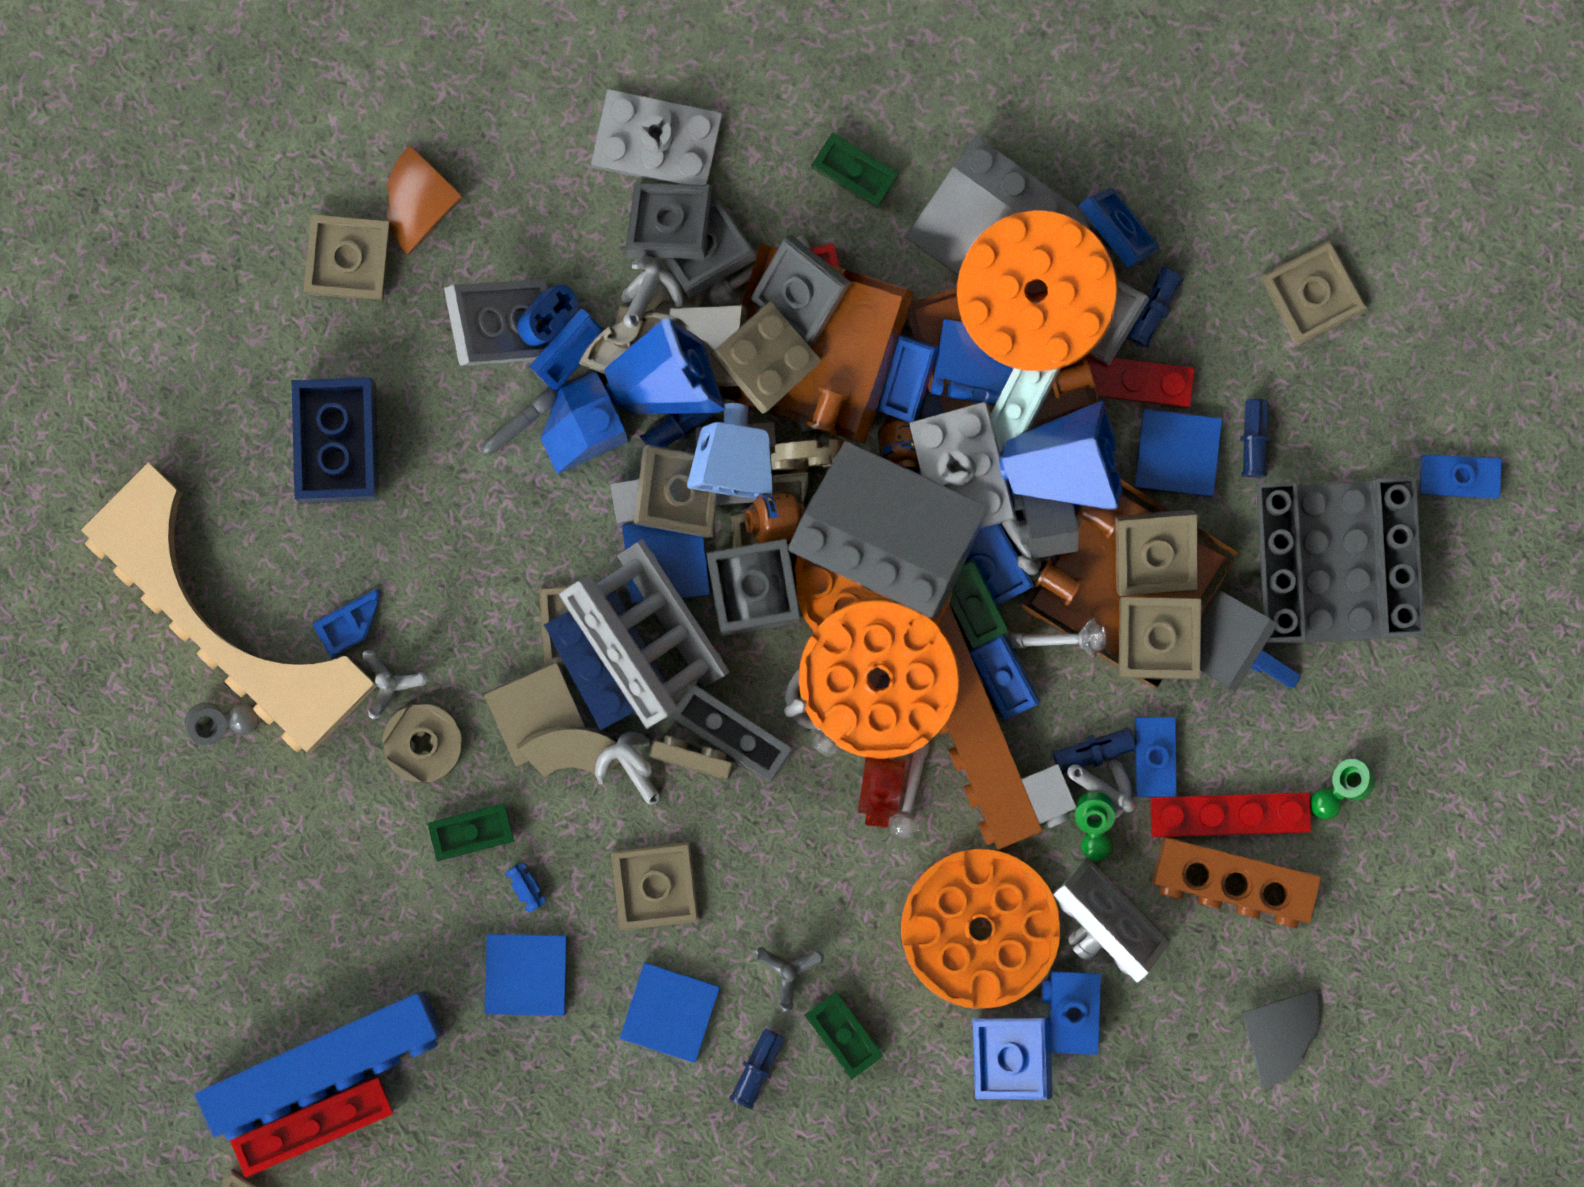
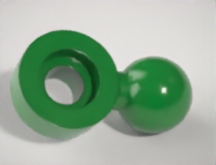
[1310,759,1376,820]
[1075,792,1115,862]

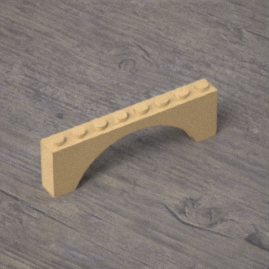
[81,462,377,753]

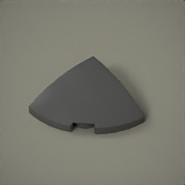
[1241,989,1319,1088]

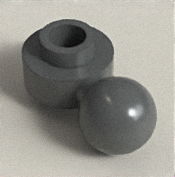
[185,702,259,745]

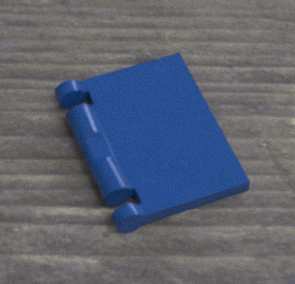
[931,319,1014,406]

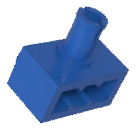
[1042,971,1101,1055]

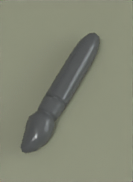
[481,390,558,455]

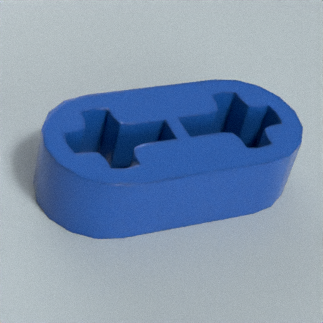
[517,284,578,346]

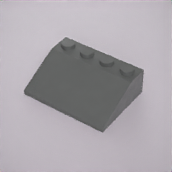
[905,135,1101,276]
[788,441,990,618]

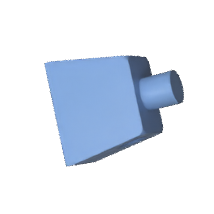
[687,403,772,499]

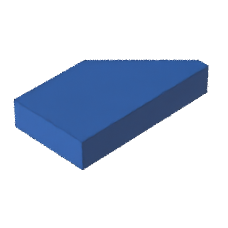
[312,589,380,659]

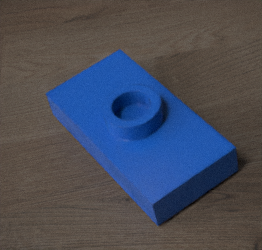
[1419,455,1501,499]
[968,633,1041,721]
[1135,718,1176,797]

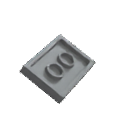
[591,89,722,185]
[444,279,557,366]
[909,402,1017,528]
[1054,858,1170,982]

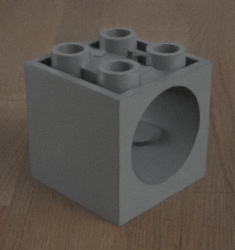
[707,539,800,637]

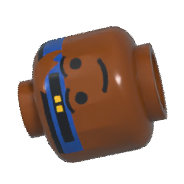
[878,416,920,473]
[745,493,806,544]

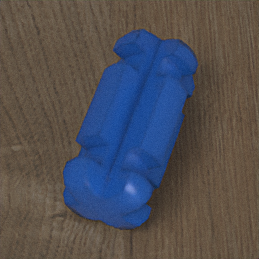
[506,862,547,912]

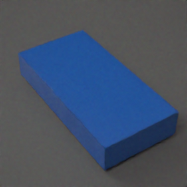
[529,308,603,391]
[877,334,939,423]

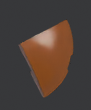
[386,145,463,255]

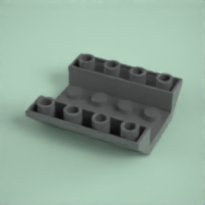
[1256,477,1425,643]

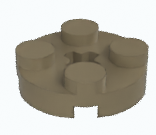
[769,439,846,471]
[383,704,463,783]

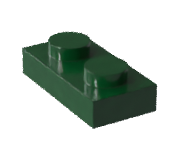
[811,133,899,209]
[950,559,1010,648]
[427,803,515,862]
[804,991,883,1080]

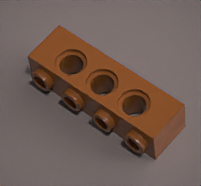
[1151,838,1321,929]

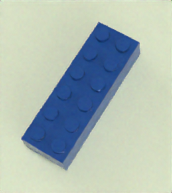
[194,991,444,1141]

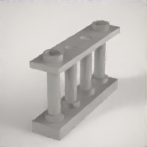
[559,539,729,728]

